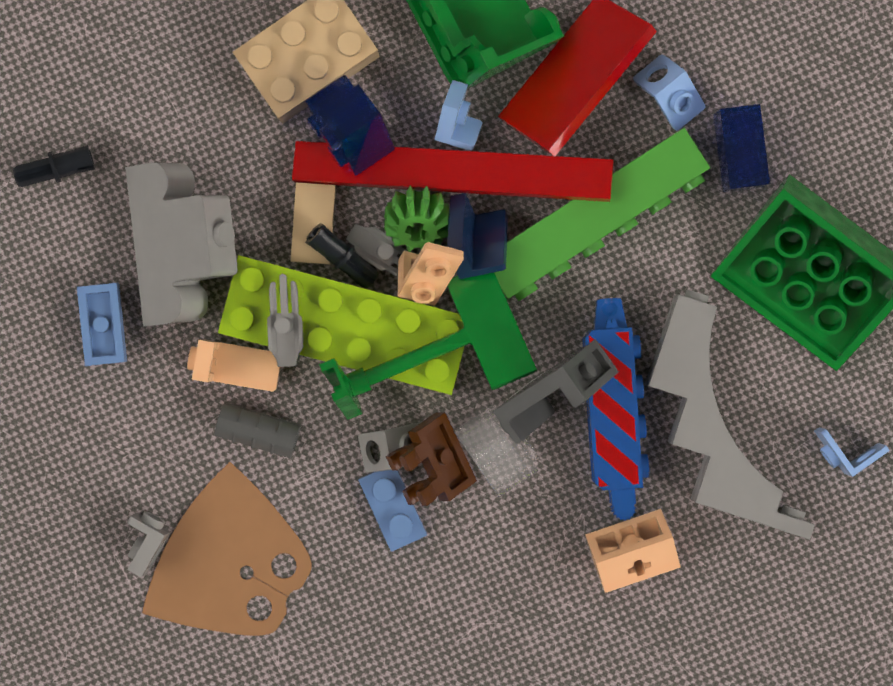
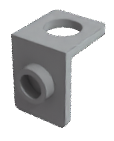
[358,422,421,473]

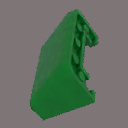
[406,0,564,88]

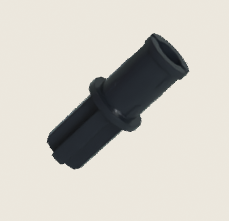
[13,145,95,187]
[305,223,378,288]

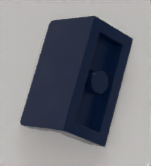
[447,193,508,279]

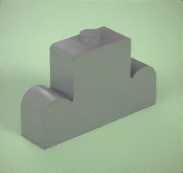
[125,162,238,327]

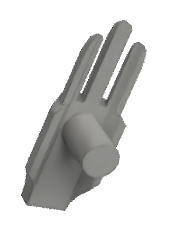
[346,224,407,277]
[267,274,303,367]

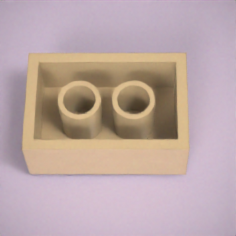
[233,0,380,124]

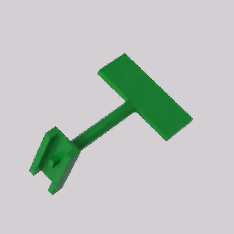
[319,273,537,420]

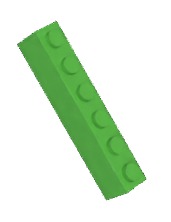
[494,127,710,302]

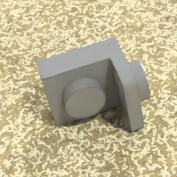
[127,511,171,577]

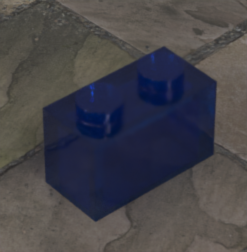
[713,104,770,193]

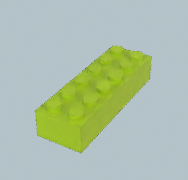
[218,255,465,395]

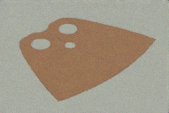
[142,462,312,636]

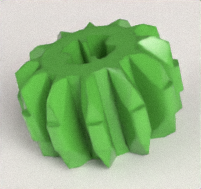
[384,185,449,252]

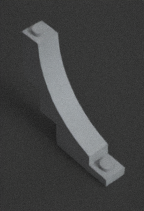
[645,290,815,540]

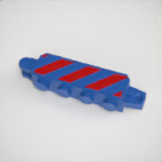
[582,298,649,521]

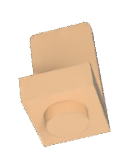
[397,242,464,306]
[187,339,280,392]

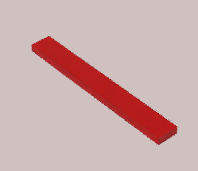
[292,141,614,202]

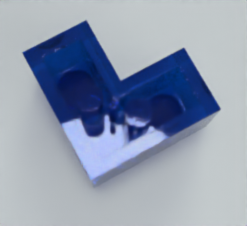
[305,75,395,176]

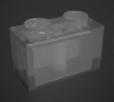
[454,403,540,498]

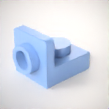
[434,80,482,151]

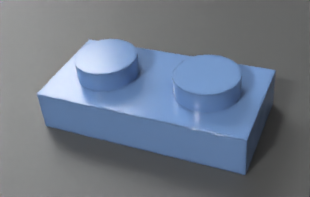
[77,283,127,366]
[358,470,427,552]

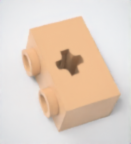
[585,509,680,593]

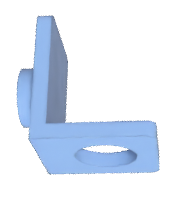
[633,54,705,131]
[814,427,890,477]

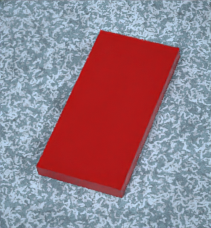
[498,0,657,157]

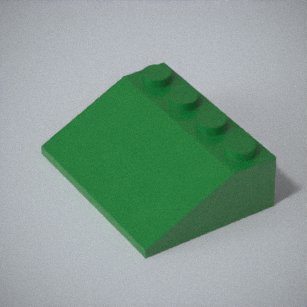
[710,174,893,371]

